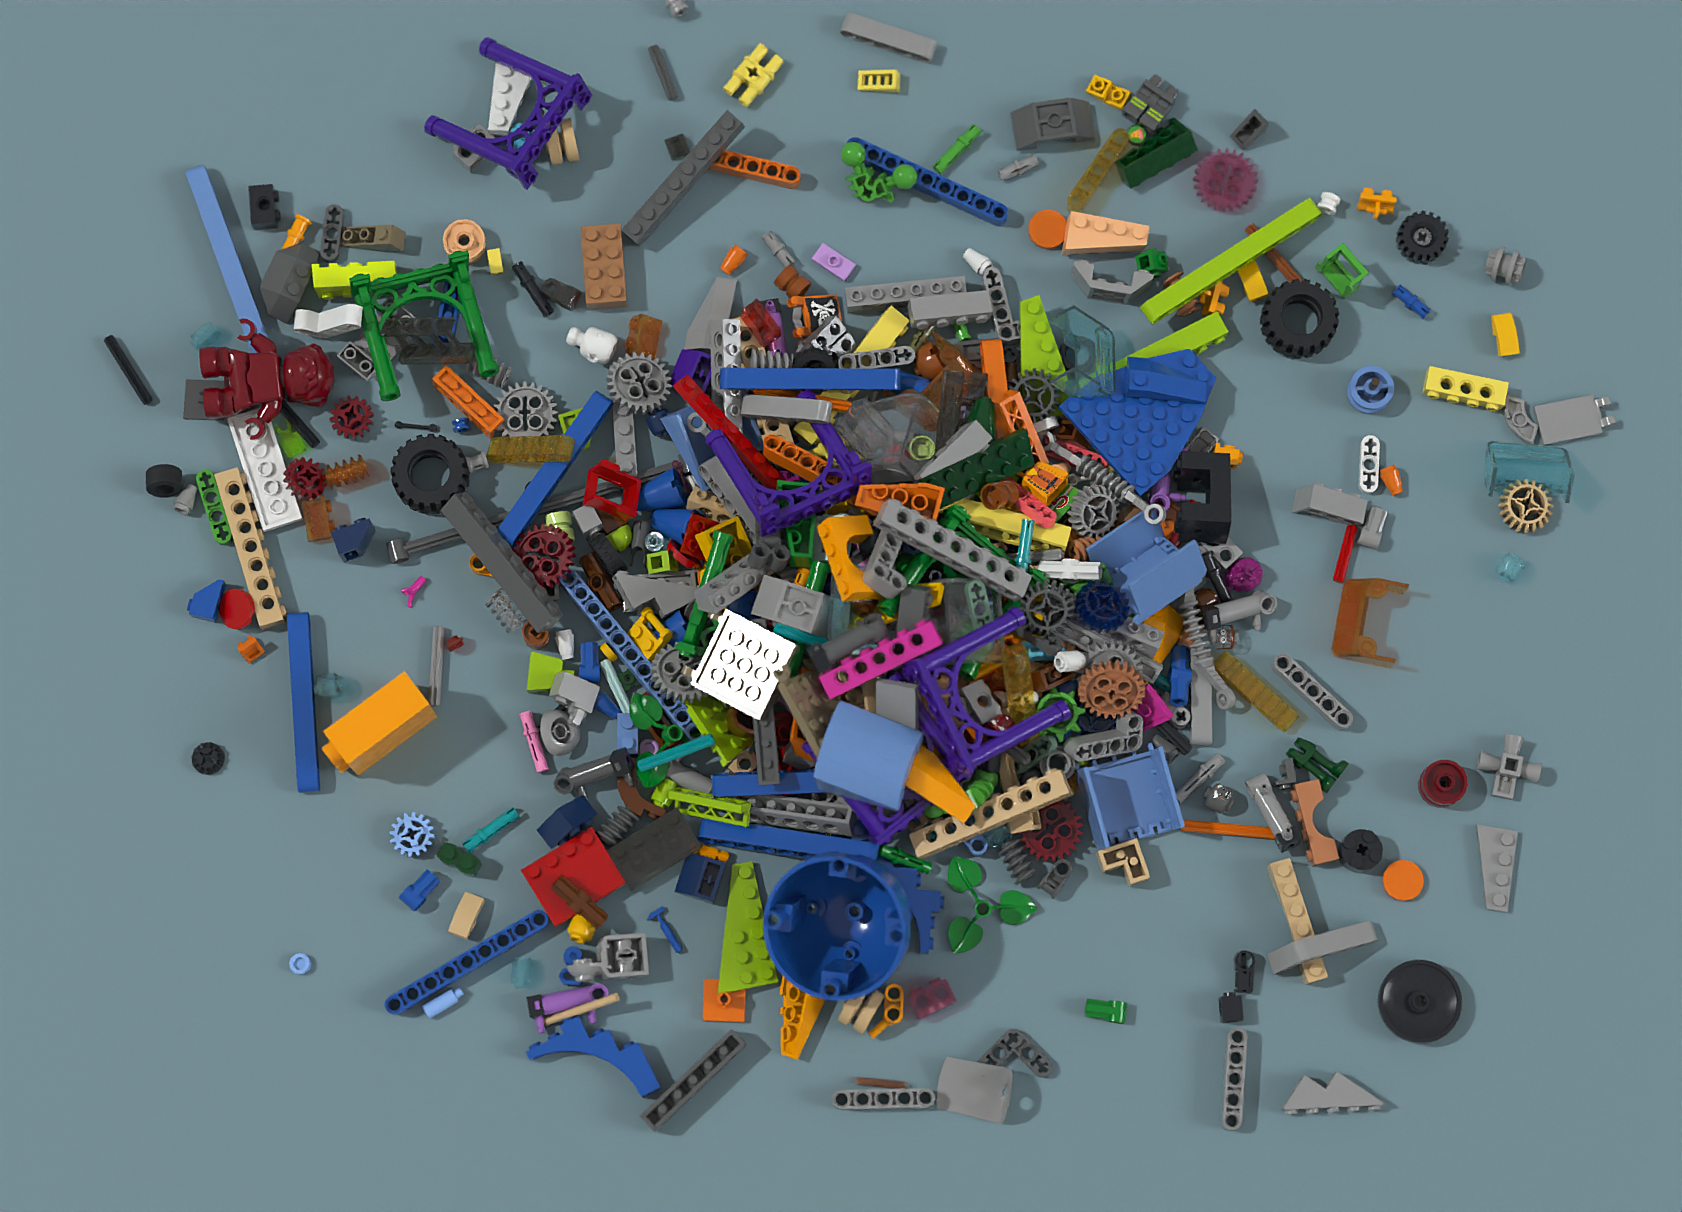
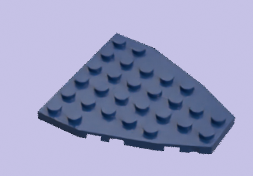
[1058,349,1216,497]

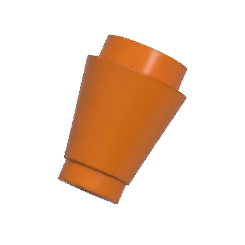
[720,245,747,275]
[1380,464,1403,495]

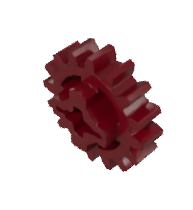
[329,395,374,440]
[283,457,327,501]

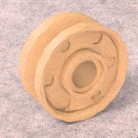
[443,219,486,264]

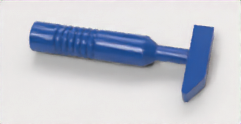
[647,906,683,953]

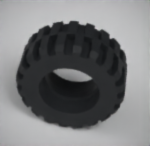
[1260,279,1339,359]
[390,434,470,514]

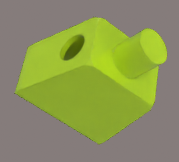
[527,652,575,693]

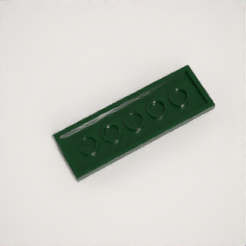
[918,428,1035,509]

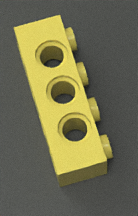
[1422,366,1509,412]

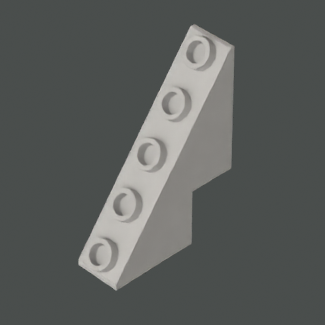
[612,571,700,620]
[1281,1072,1384,1114]

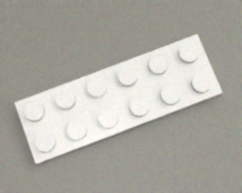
[227,408,303,532]

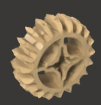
[1498,479,1554,533]

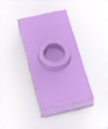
[812,243,856,282]

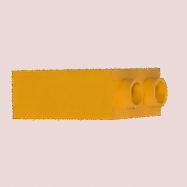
[322,671,437,776]

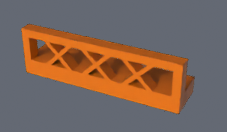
[432,365,504,440]
[997,389,1049,469]

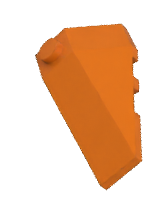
[854,483,945,521]

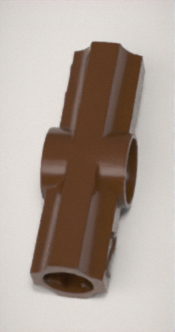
[579,552,623,612]
[550,875,609,929]

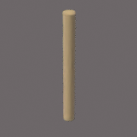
[544,993,619,1026]

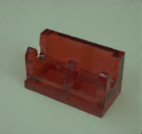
[740,299,781,348]

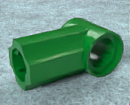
[1085,998,1127,1024]

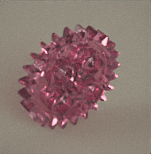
[1193,148,1258,212]

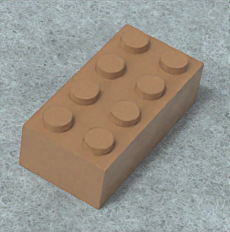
[581,224,627,310]

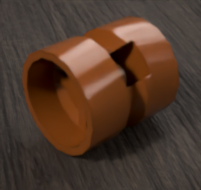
[774,265,812,299]
[980,480,1019,510]
[522,621,551,650]

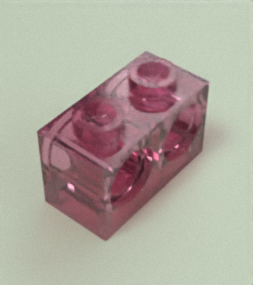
[908,977,957,1020]

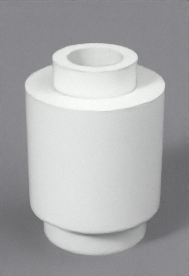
[1054,650,1086,672]

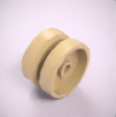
[546,117,579,166]
[837,990,885,1035]

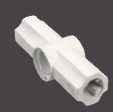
[1038,559,1102,583]

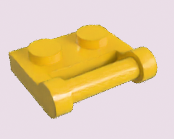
[627,607,673,661]

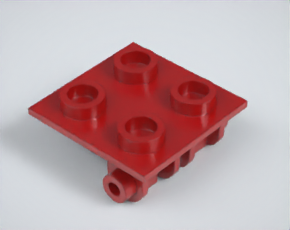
[680,513,720,561]

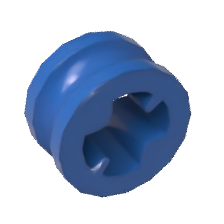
[452,418,471,433]

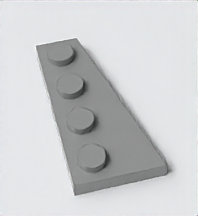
[1476,824,1518,913]

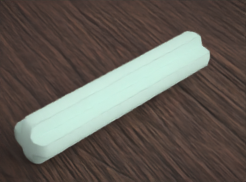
[600,659,630,713]

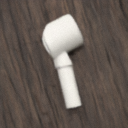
[1068,474,1089,486]

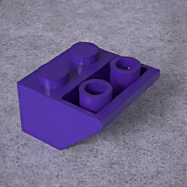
[670,349,711,394]

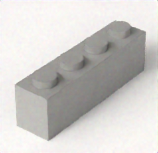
[907,290,992,329]

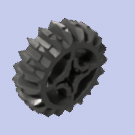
[1008,368,1062,423]
[1019,579,1075,635]

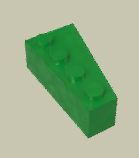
[776,480,818,568]

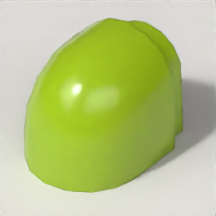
[606,524,632,552]

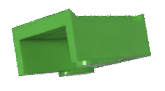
[1315,243,1369,299]

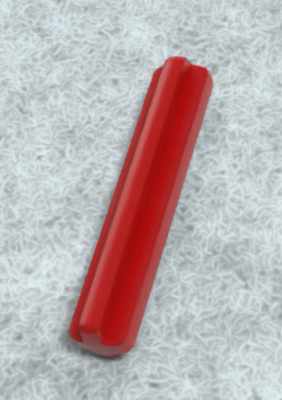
[1333,525,1358,583]

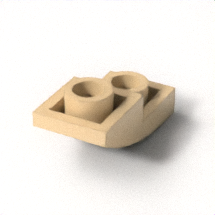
[448,892,485,940]

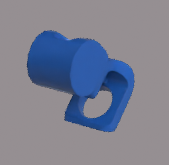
[559,946,583,986]

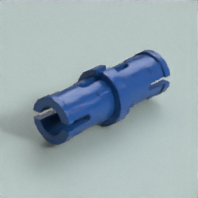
[1392,284,1431,319]

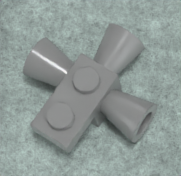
[1476,734,1542,800]

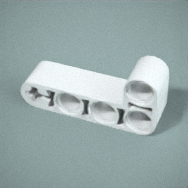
[294,304,363,338]

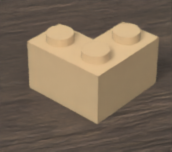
[1096,838,1150,886]

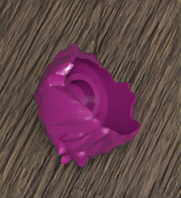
[1223,557,1263,592]

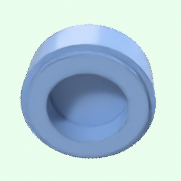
[289,953,311,975]

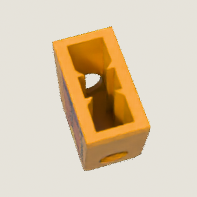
[1017,461,1069,506]

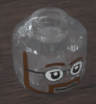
[1210,625,1240,651]

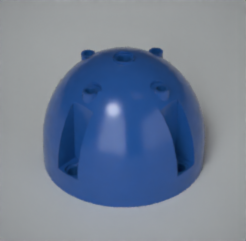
[763,851,912,1001]

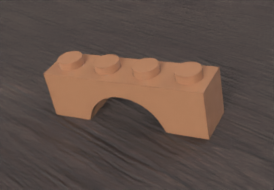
[1290,779,1339,867]

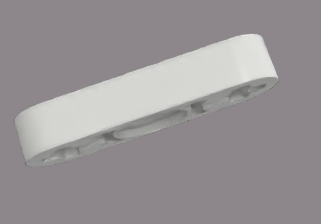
[1358,435,1380,494]

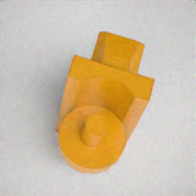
[1357,187,1396,219]
[1198,280,1230,316]

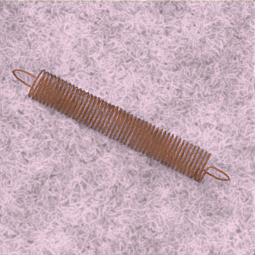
[850,1077,912,1089]

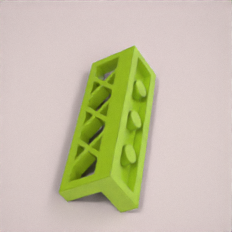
[668,787,751,827]

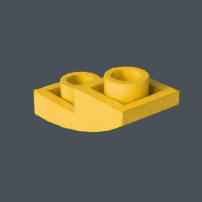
[1086,74,1132,111]
[1237,260,1269,303]
[1491,312,1520,356]

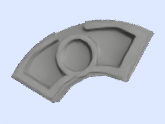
[1503,395,1539,446]

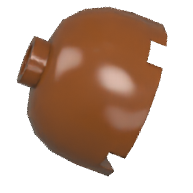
[913,340,950,382]

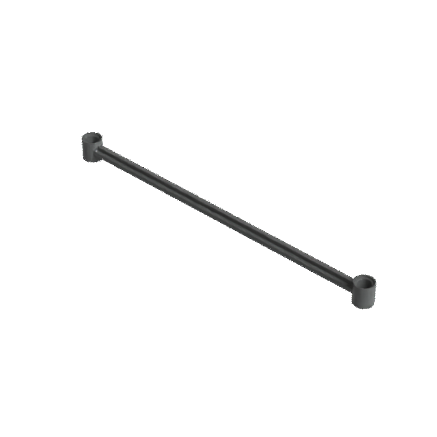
[386,454,692,564]

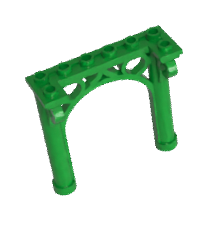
[349,250,500,401]
[877,504,1050,681]
[674,530,831,679]

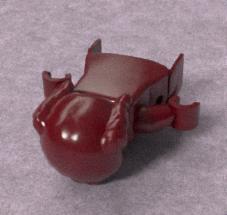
[199,318,335,441]

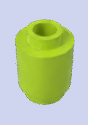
[651,778,678,809]

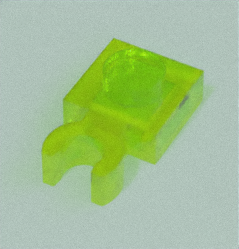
[276,421,307,459]

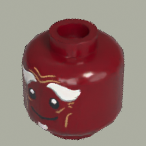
[985,714,1015,741]

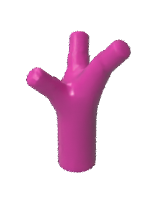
[401,576,427,607]

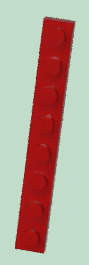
[673,375,785,490]

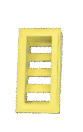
[858,70,900,93]

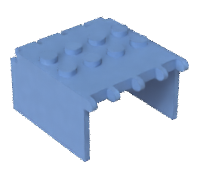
[1086,509,1207,624]
[1074,743,1185,851]

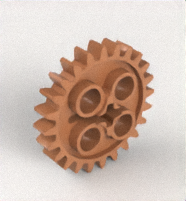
[1078,659,1145,719]

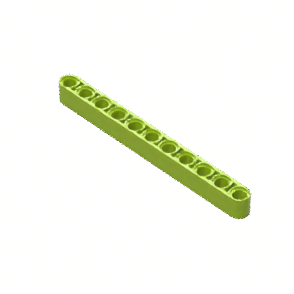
[1140,198,1323,325]

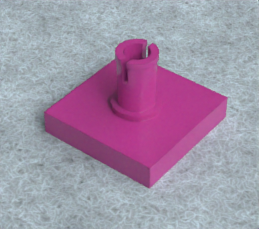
[1131,683,1173,731]

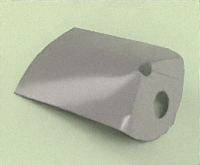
[937,1056,1012,1123]

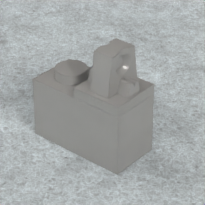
[549,672,600,727]

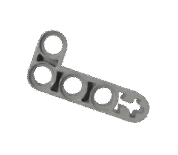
[982,267,1020,346]
[835,346,915,394]
[863,516,906,599]
[1063,711,1143,761]

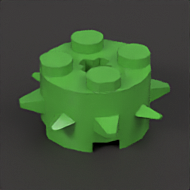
[1029,687,1085,742]

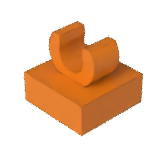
[237,636,265,664]

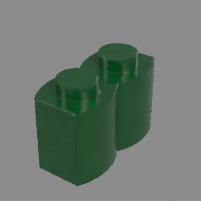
[437,842,482,877]

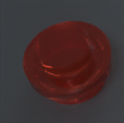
[445,635,464,652]

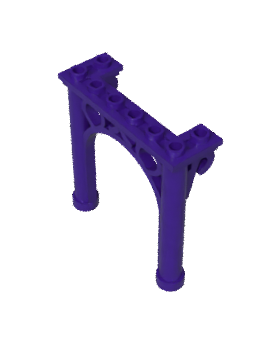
[424,37,593,190]
[705,389,872,537]
[901,606,1071,776]
[801,669,973,846]

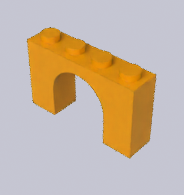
[817,515,884,602]

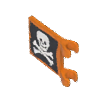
[787,294,842,338]

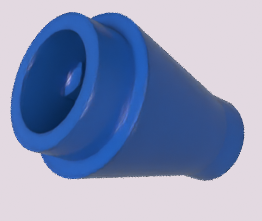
[593,691,621,719]

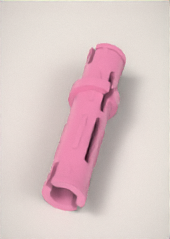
[519,711,549,773]

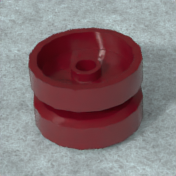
[1418,760,1468,808]

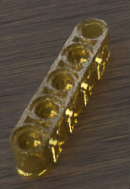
[1066,128,1129,213]
[486,435,575,463]
[1001,643,1039,746]
[1213,651,1299,732]

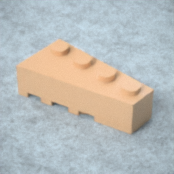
[1061,211,1149,256]

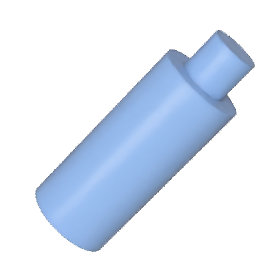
[422,988,464,1019]

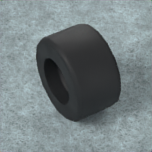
[146,464,183,497]

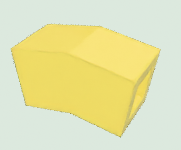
[487,248,504,275]

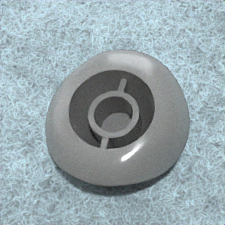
[540,710,581,756]

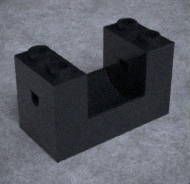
[1173,451,1232,544]

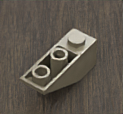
[340,225,406,252]

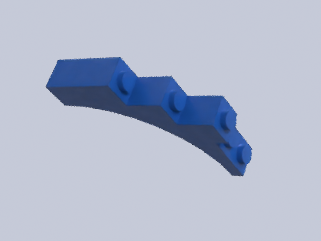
[876,846,944,954]
[526,1016,661,1098]

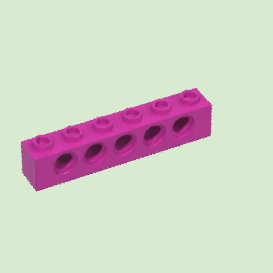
[819,619,943,699]

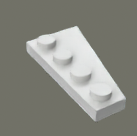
[488,64,531,135]

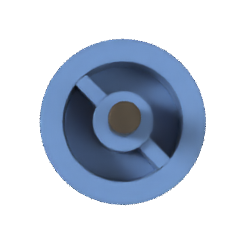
[1347,366,1394,414]

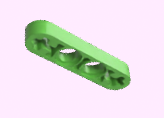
[196,469,233,545]

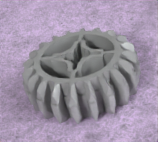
[1067,484,1121,538]

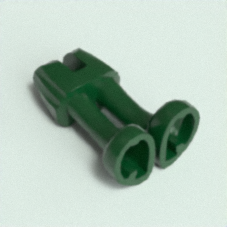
[1286,737,1349,794]

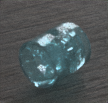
[984,808,1012,847]

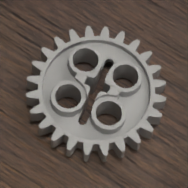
[606,352,672,415]
[493,381,559,447]
[1076,639,1143,682]
[650,642,708,704]

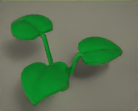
[629,693,701,788]
[948,856,1037,953]

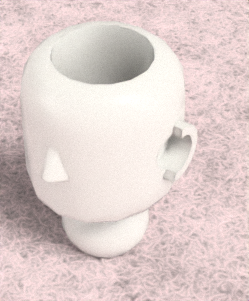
[566,327,617,364]

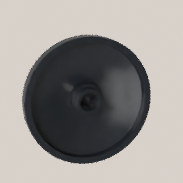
[1378,960,1462,1044]

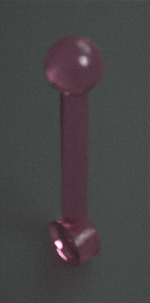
[672,460,693,498]

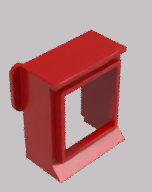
[583,459,641,522]

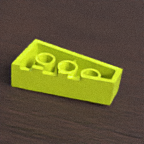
[312,261,397,300]

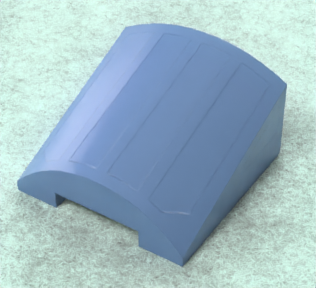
[660,390,769,492]
[813,701,924,811]

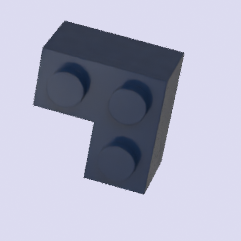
[537,795,598,849]

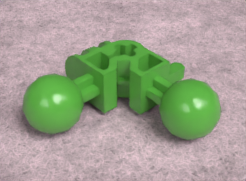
[841,142,917,203]
[924,768,999,819]

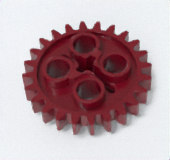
[512,524,576,589]
[1017,798,1084,862]

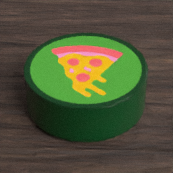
[1126,125,1147,146]

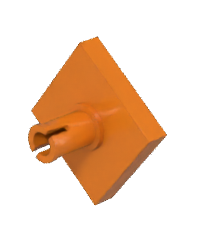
[703,979,746,1023]

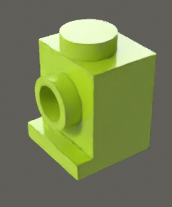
[646,550,679,574]

